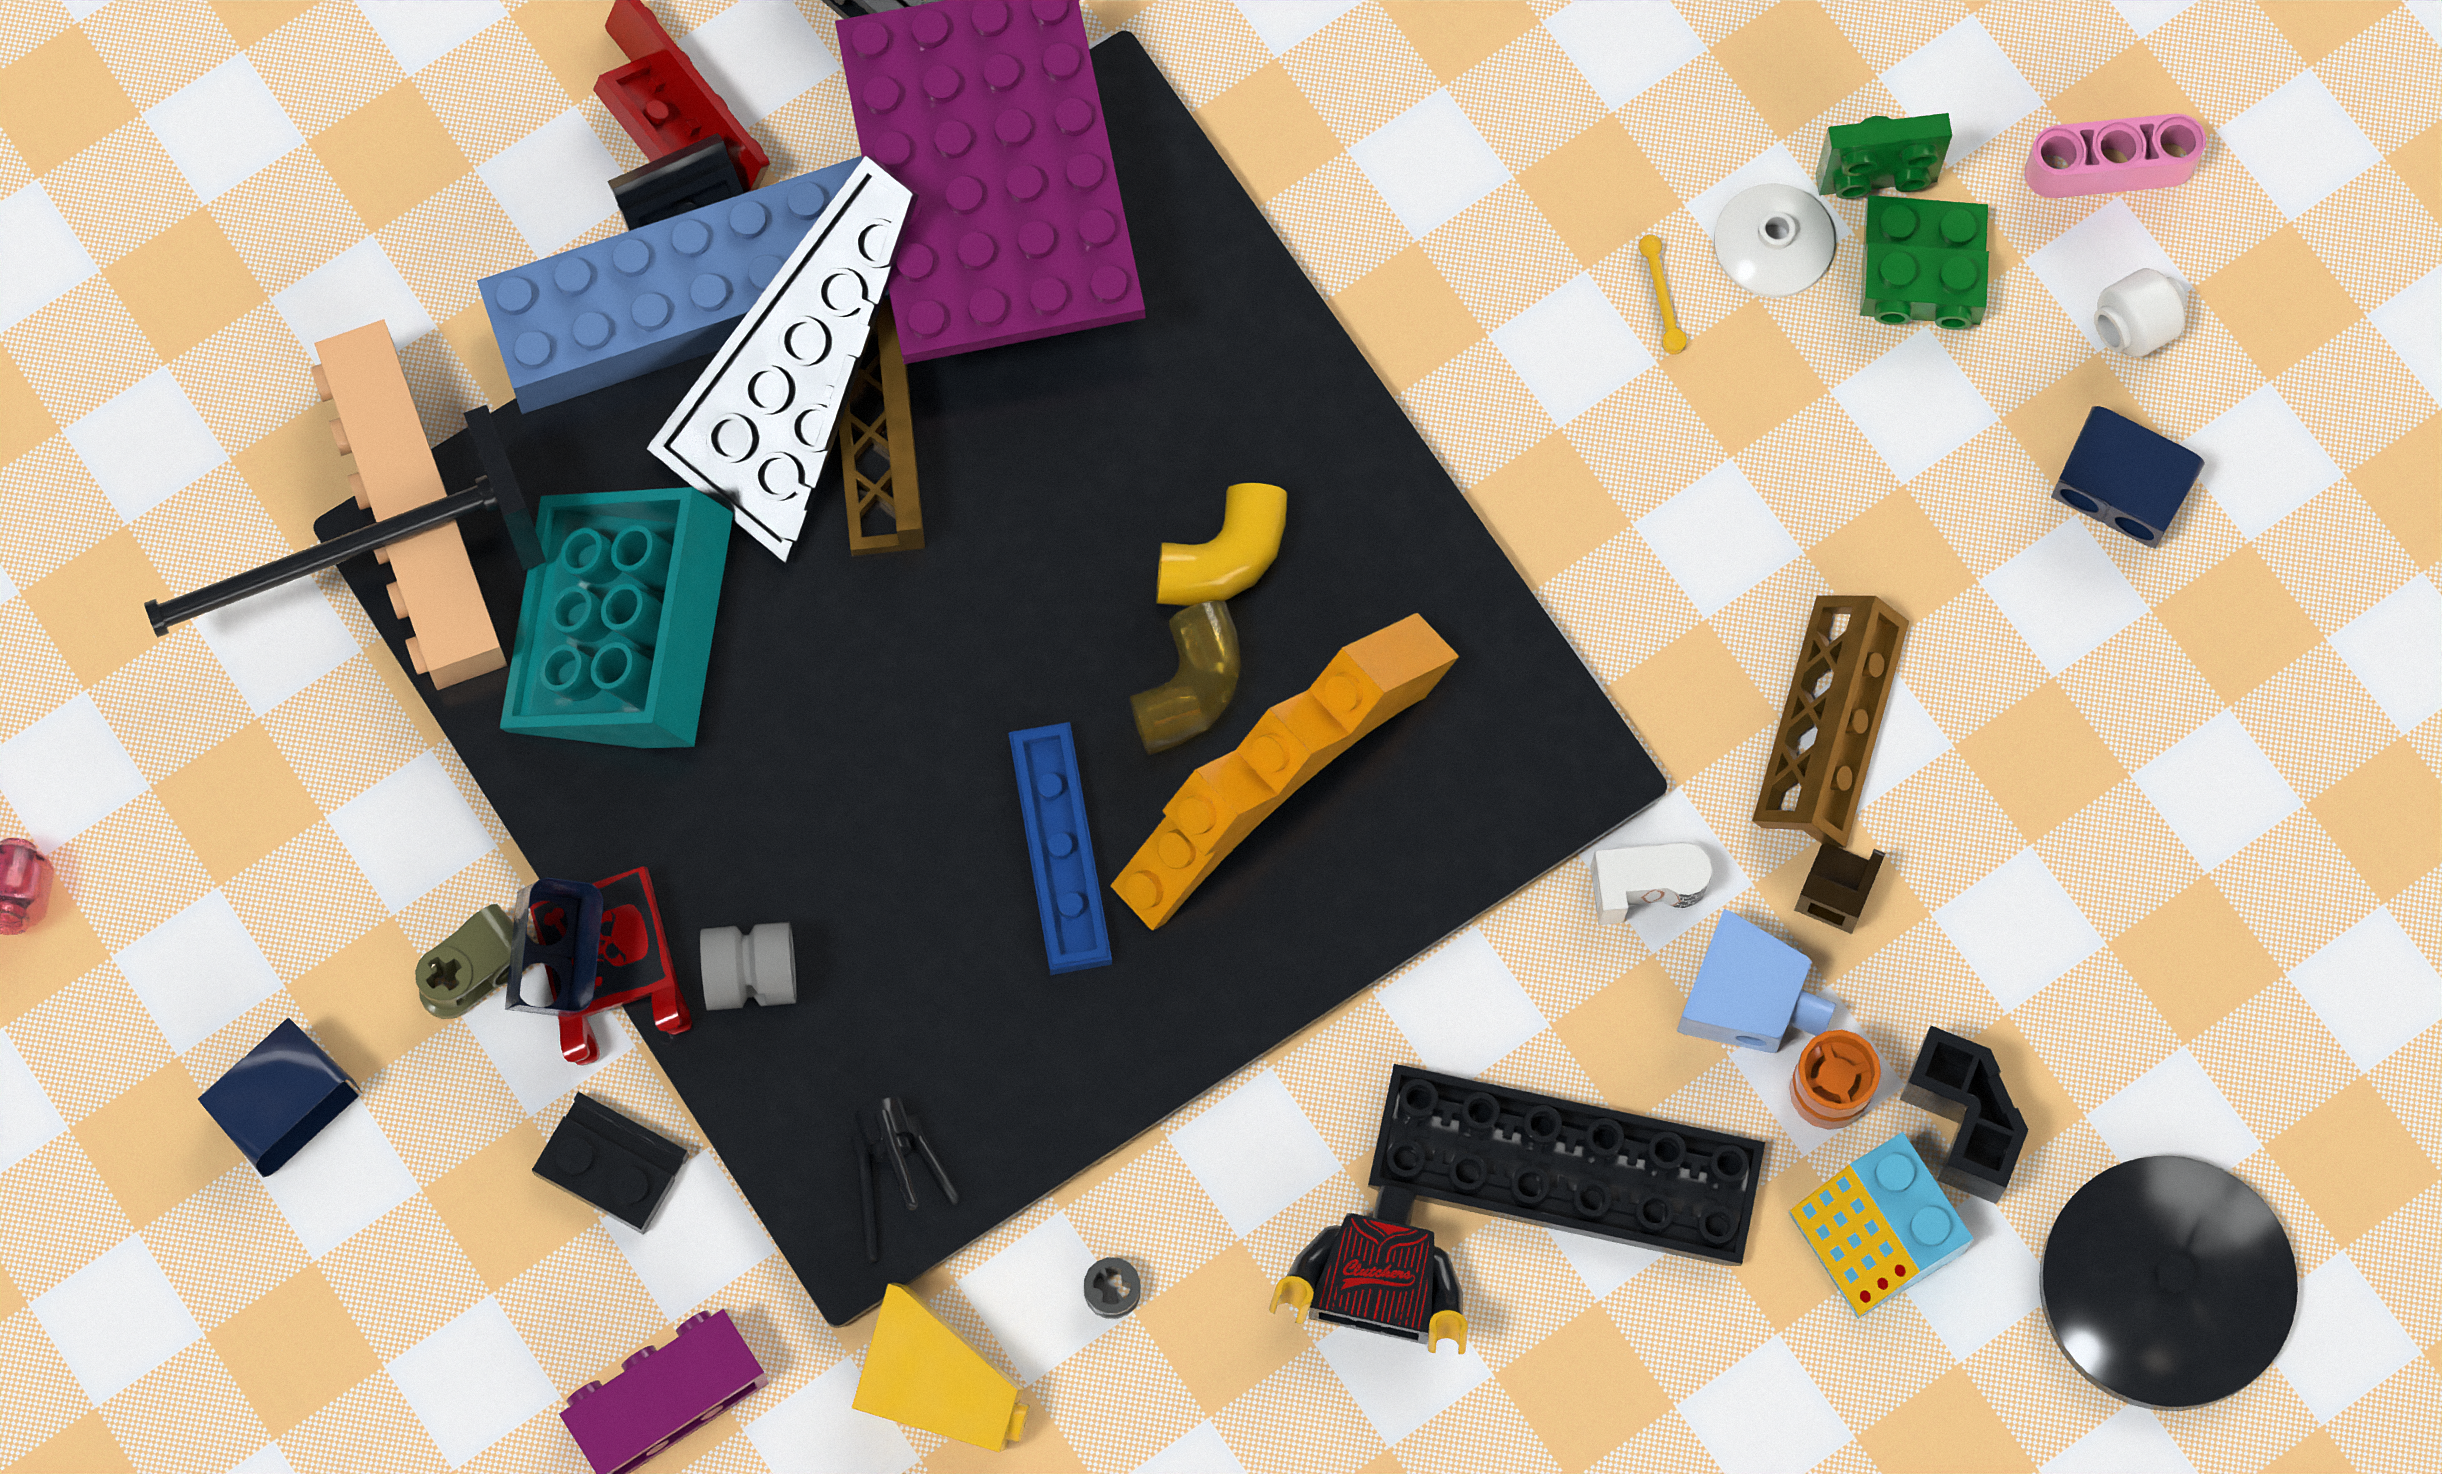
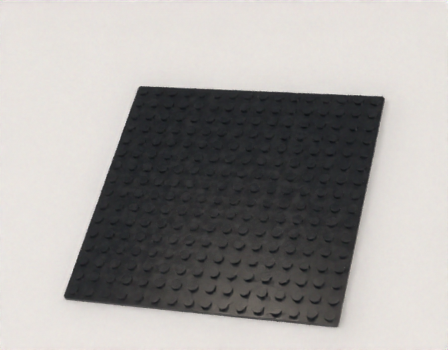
[313,31,1667,1328]

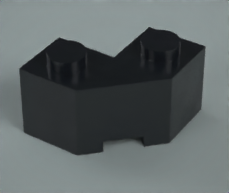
[1899,1025,2028,1204]

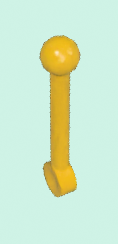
[1639,234,1687,355]

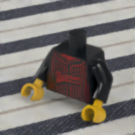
[1269,1186,1468,1354]

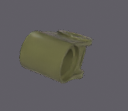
[415,904,530,1019]

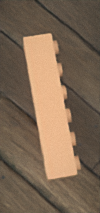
[310,319,507,690]

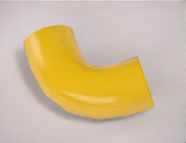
[1156,483,1288,606]

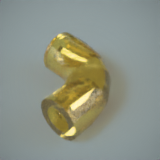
[1129,600,1242,756]

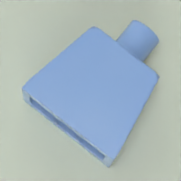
[1677,909,1836,1053]

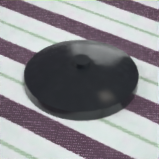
[2039,1156,2298,1411]

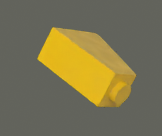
[852,1283,1030,1453]

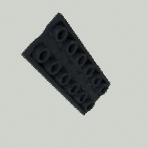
[1368,1064,1766,1266]

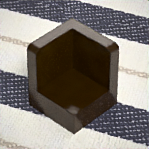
[1794,843,1886,934]

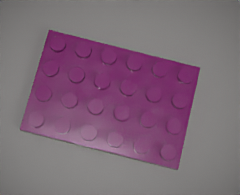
[835,0,1145,364]

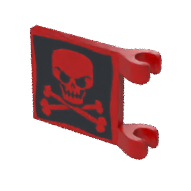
[530,866,692,1066]

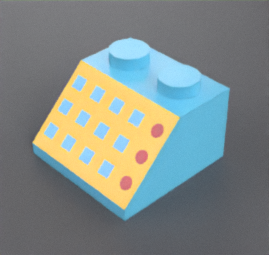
[1788,1132,1974,1319]

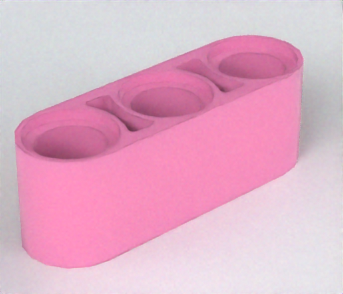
[2024,114,2206,198]

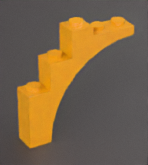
[1110,613,1459,930]

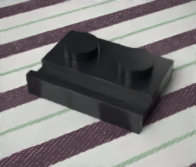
[607,133,744,231]
[532,1091,690,1235]

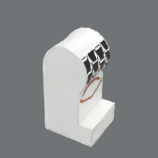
[1590,842,1712,925]

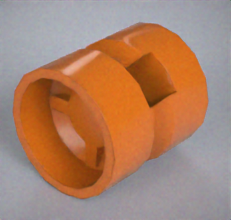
[1789,1030,1881,1130]

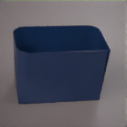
[2051,406,2205,549]
[505,878,603,1017]
[198,1018,362,1177]

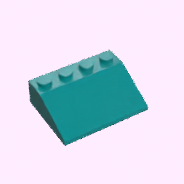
[500,487,733,748]

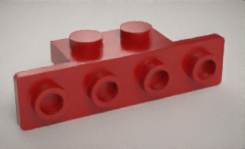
[593,0,770,194]

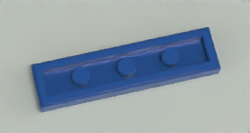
[1009,722,1112,975]

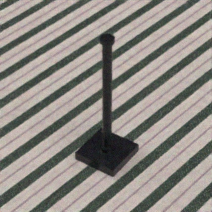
[144,404,546,638]

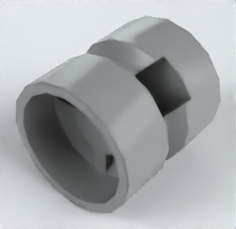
[700,922,797,1011]

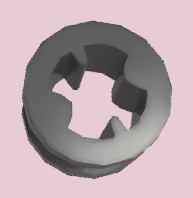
[1084,1257,1141,1319]

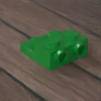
[1860,195,1989,330]

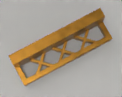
[839,299,925,556]
[1752,595,1909,848]

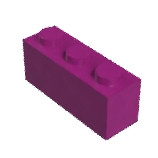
[559,1309,769,1474]

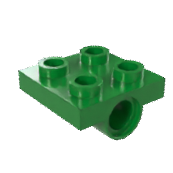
[1815,113,1952,199]

